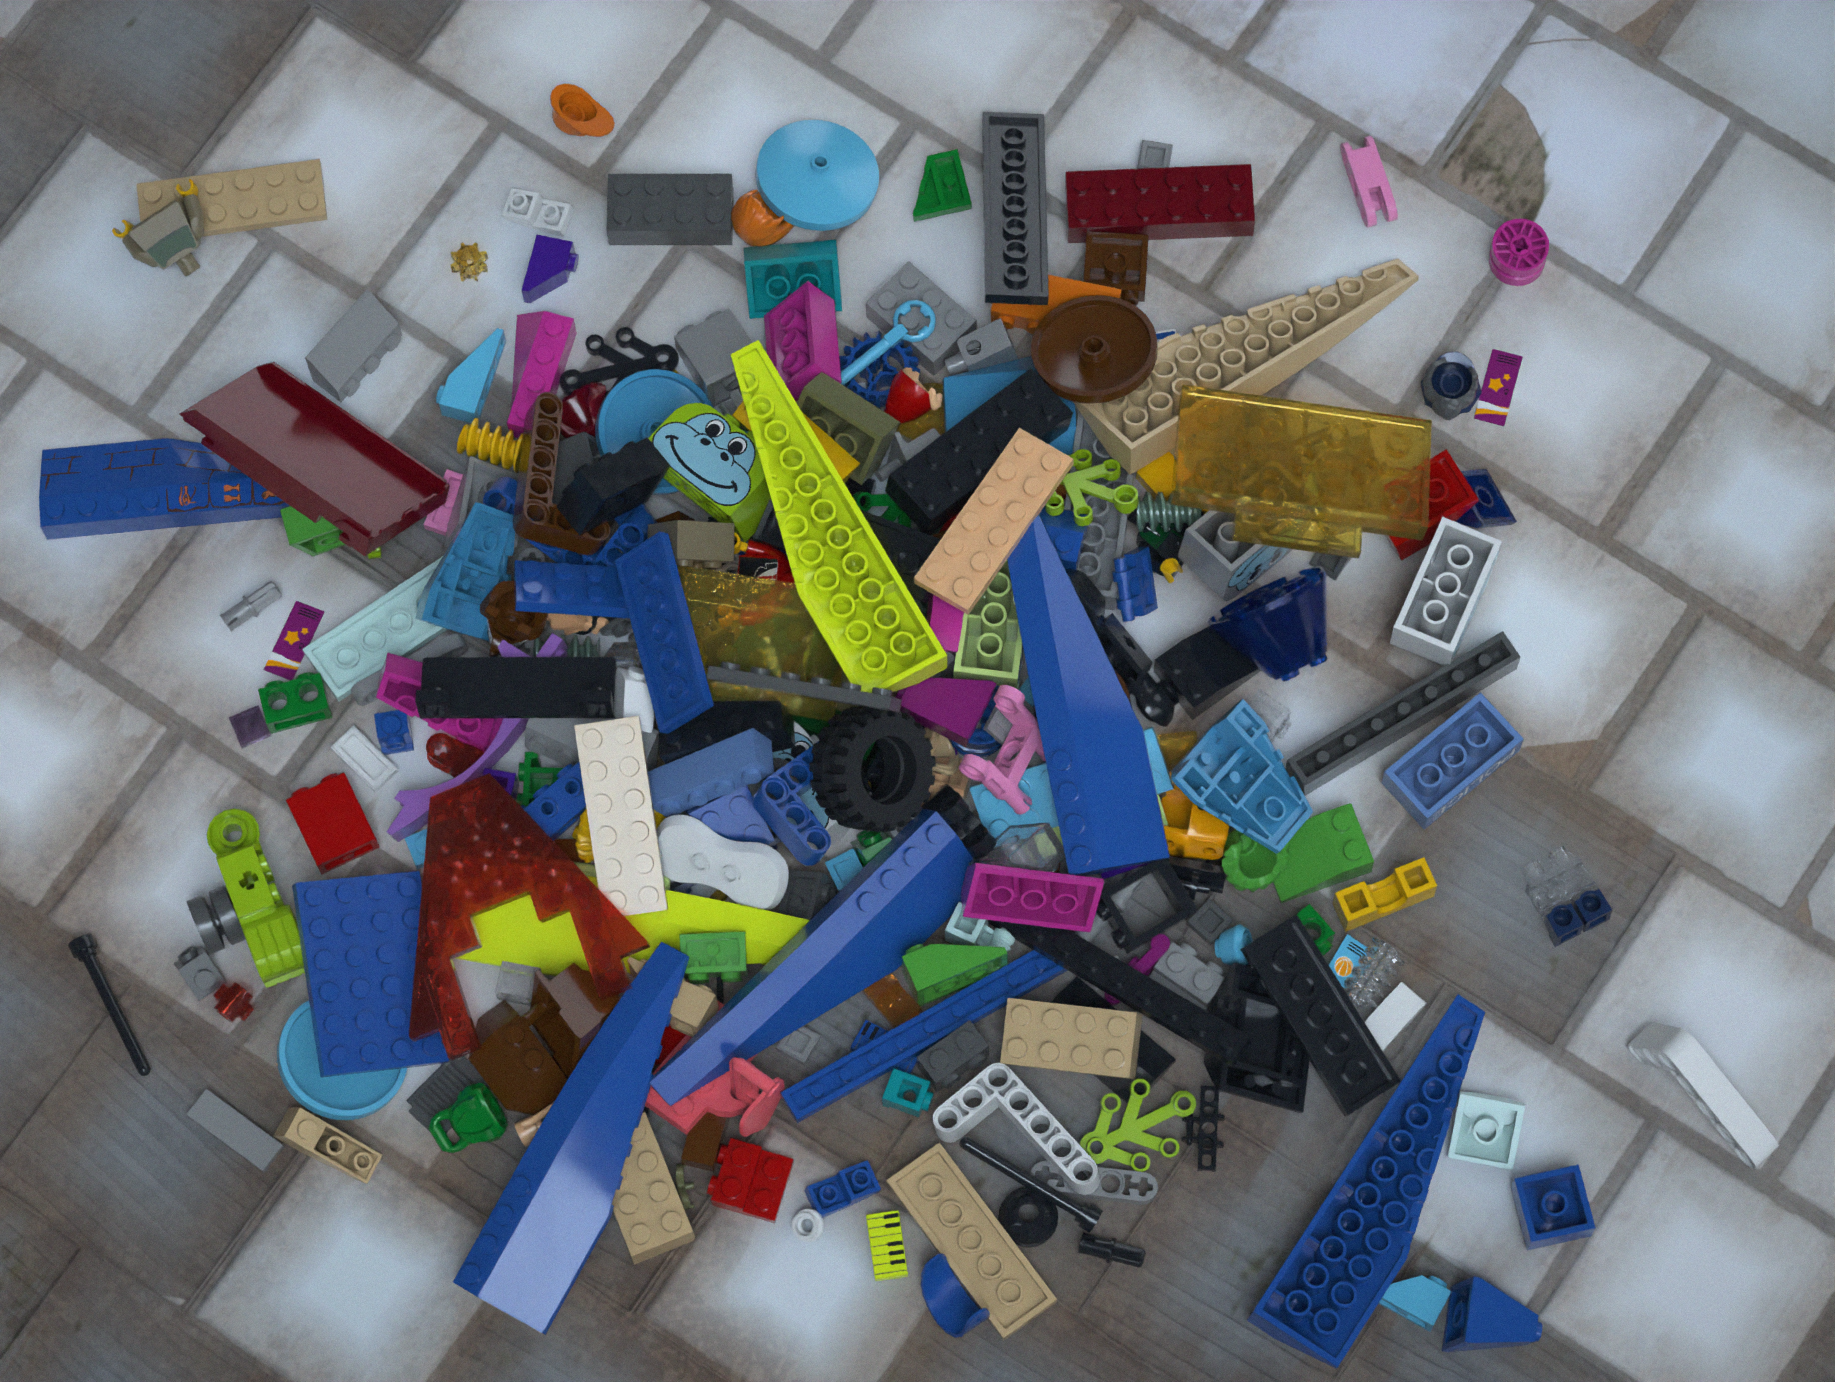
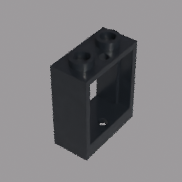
[1096,859,1198,954]

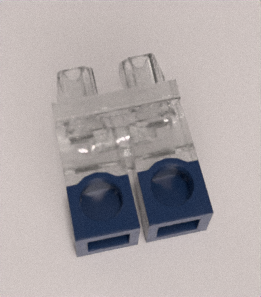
[1522,846,1612,947]

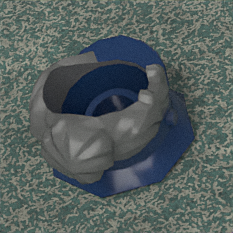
[1420,351,1482,421]

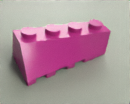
[507,311,577,439]
[376,653,503,755]

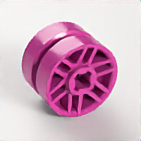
[1489,219,1549,286]

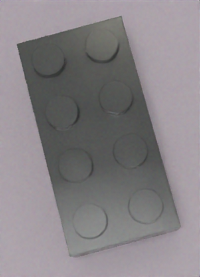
[606,174,734,245]

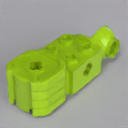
[207,809,305,988]

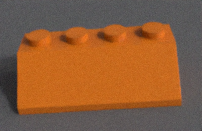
[991,275,1122,334]

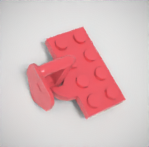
[645,1000,785,1137]

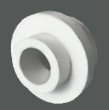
[792,1209,824,1242]

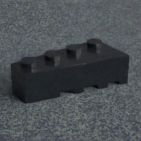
[658,701,795,764]

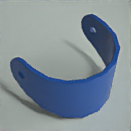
[921,1253,990,1338]

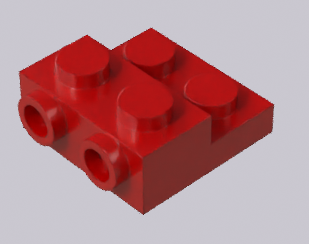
[707,1138,794,1224]

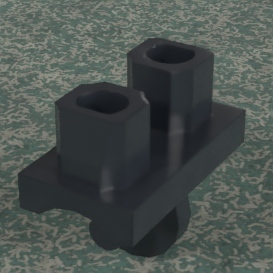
[1169,856,1226,901]

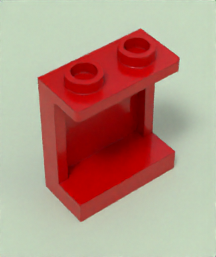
[286,772,380,875]

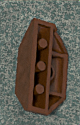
[468,1000,567,1118]

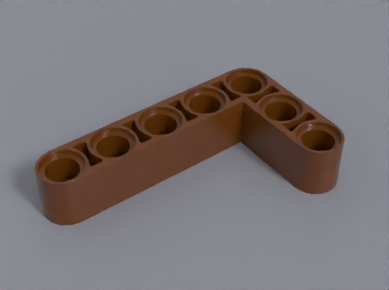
[513,392,610,555]

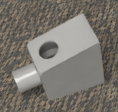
[944,318,1019,376]

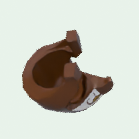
[480,581,548,657]

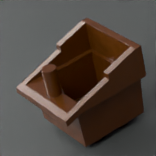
[520,963,621,1080]

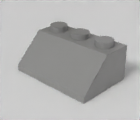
[305,290,402,402]

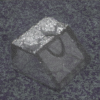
[969,823,1065,872]

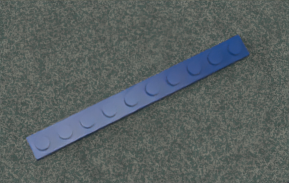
[780,950,1068,1123]

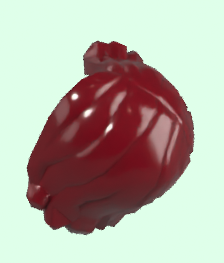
[560,382,606,439]

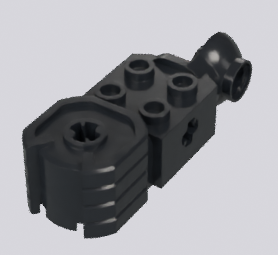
[1065,569,1179,727]

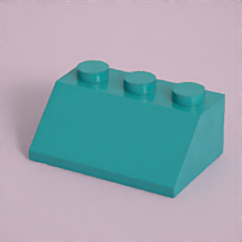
[743,240,842,319]

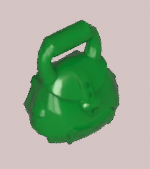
[428,1083,508,1153]

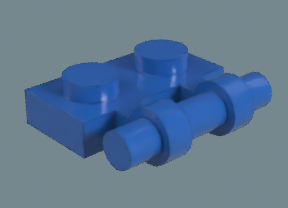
[1112,547,1158,622]

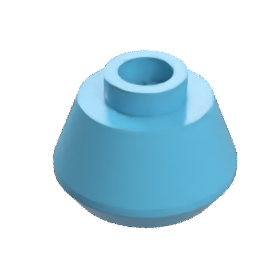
[1215,924,1253,966]

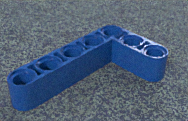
[483,476,654,567]
[753,741,872,866]

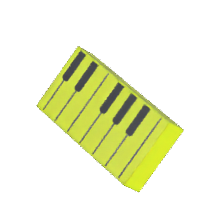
[866,1210,908,1282]

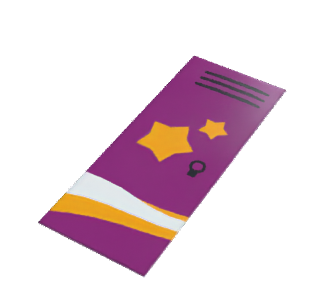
[1474,349,1523,427]
[263,601,325,681]

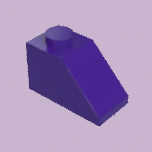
[521,234,579,303]

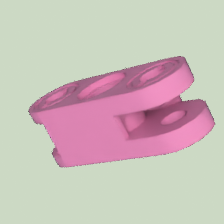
[1340,136,1398,228]

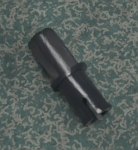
[1078,1232,1146,1268]

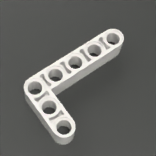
[1627,1022,1779,1169]
[933,1063,1100,1195]

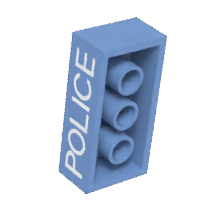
[1381,692,1524,830]

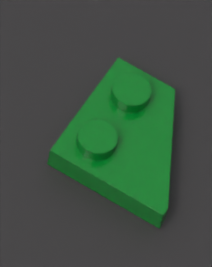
[913,149,972,222]

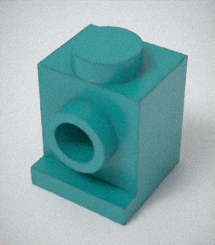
[882,1068,934,1117]

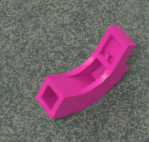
[926,593,964,653]

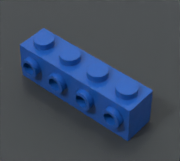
[504,762,586,857]

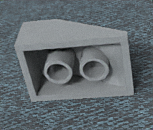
[444,456,519,558]

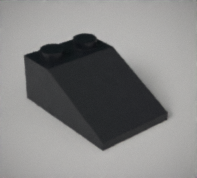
[1154,616,1268,720]

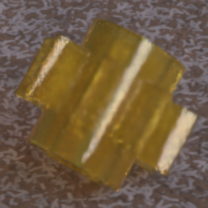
[450,242,488,282]

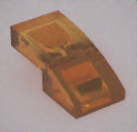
[862,973,923,1028]

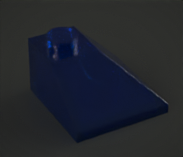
[1455,469,1517,528]

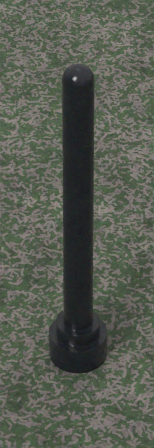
[68,934,151,1076]
[959,1137,1103,1233]

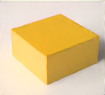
[1136,452,1192,501]

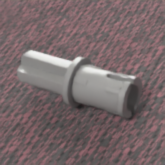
[220,582,281,632]

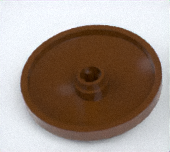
[1031,295,1158,404]

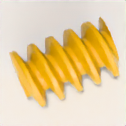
[456,418,523,473]

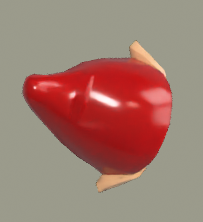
[884,367,943,424]

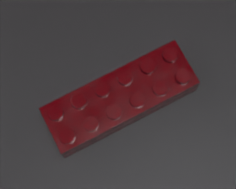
[1065,164,1255,243]

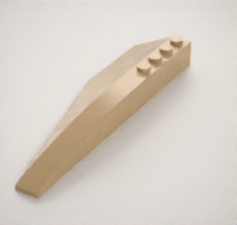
[1073,259,1419,475]

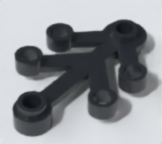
[560,327,679,399]

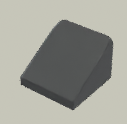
[1309,535,1355,580]

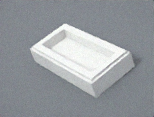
[331,725,398,793]

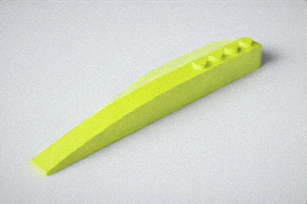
[731,340,947,693]
[443,854,810,977]

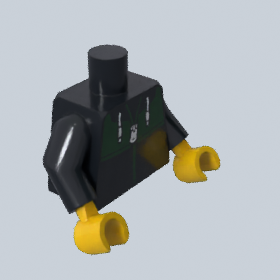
[1128,497,1221,583]

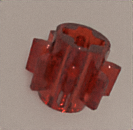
[213,982,254,1023]

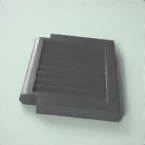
[406,1054,490,1133]

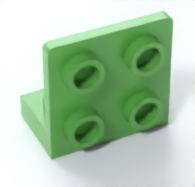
[679,932,748,984]

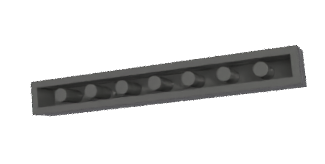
[1286,631,1520,796]

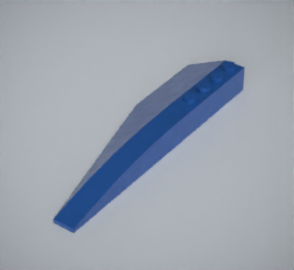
[1007,515,1170,876]
[453,942,689,1335]

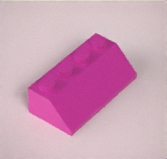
[764,281,842,401]
[961,863,1104,932]

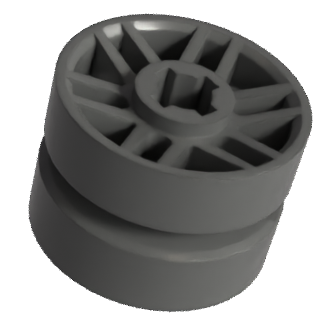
[186,885,246,955]

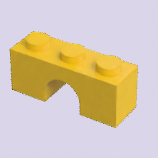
[1332,857,1437,932]

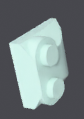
[1448,1091,1525,1170]

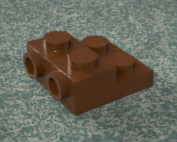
[1083,231,1149,306]

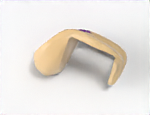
[924,727,960,776]

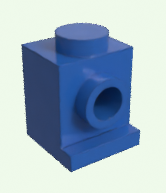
[374,710,414,755]

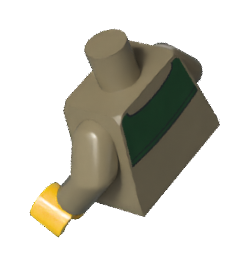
[112,179,204,277]

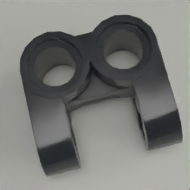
[922,784,997,859]

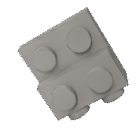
[1149,942,1224,1011]

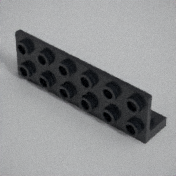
[415,657,616,719]

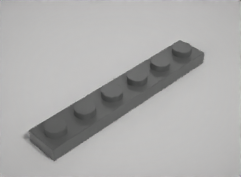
[707,662,902,713]

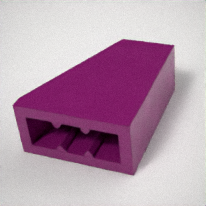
[895,677,997,747]

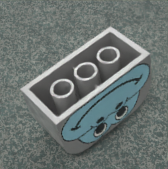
[1178,460,1319,601]

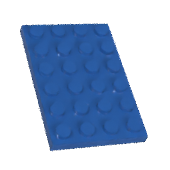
[292,871,449,1078]

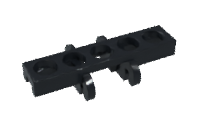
[1181,1086,1225,1172]

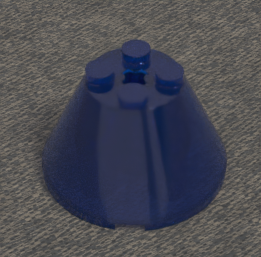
[1208,566,1328,682]

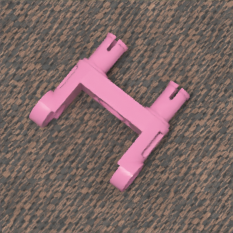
[959,685,1046,815]

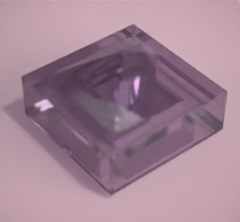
[229,705,271,748]

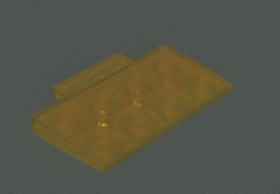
[1171,384,1432,558]

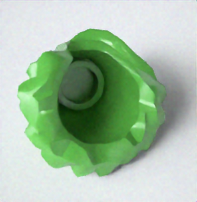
[1222,829,1290,892]

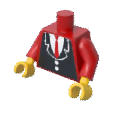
[716,532,797,629]

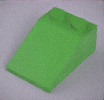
[1273,803,1374,903]
[902,944,1008,1008]

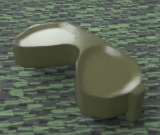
[676,1164,694,1210]

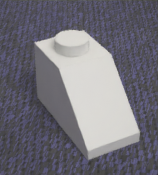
[614,666,654,733]

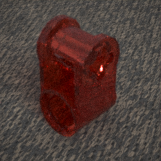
[426,733,485,778]

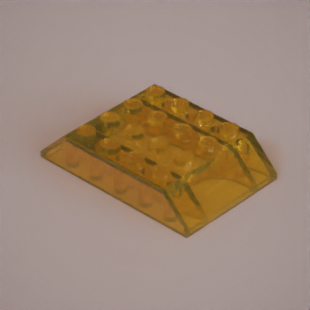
[677,566,842,722]

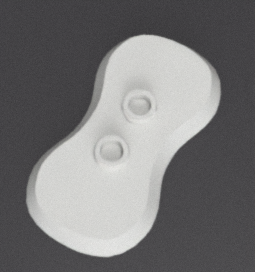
[657,814,789,910]

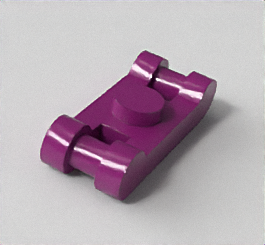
[1104,934,1170,1006]

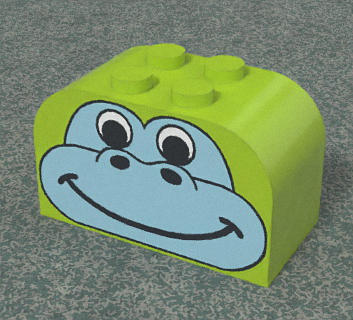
[648,403,771,542]

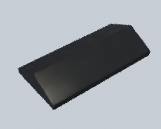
[1051,976,1176,1103]

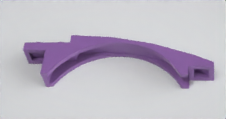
[386,633,568,842]

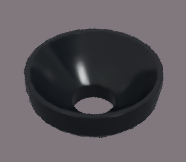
[998,1187,1058,1248]

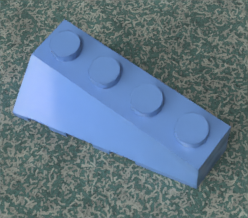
[648,728,774,818]

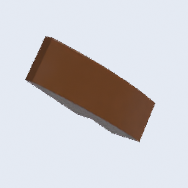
[681,1094,732,1172]

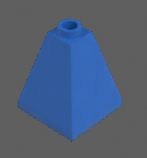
[1442,1276,1542,1352]

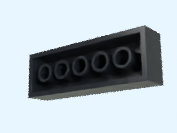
[885,368,1073,535]

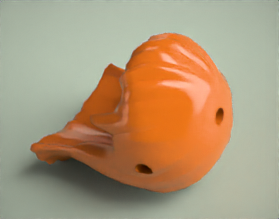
[731,190,795,246]

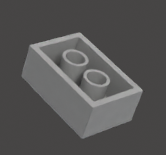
[866,261,977,376]

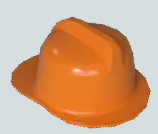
[550,84,615,137]

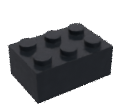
[557,438,670,536]

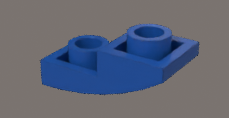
[804,1160,881,1218]

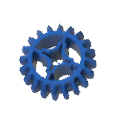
[839,330,920,410]

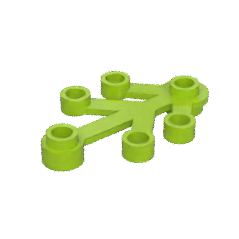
[1045,449,1139,526]
[1079,1079,1196,1172]

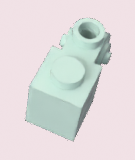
[945,902,1015,952]

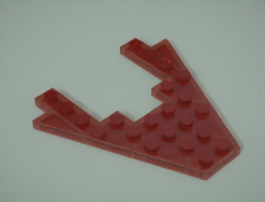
[409,773,651,1060]

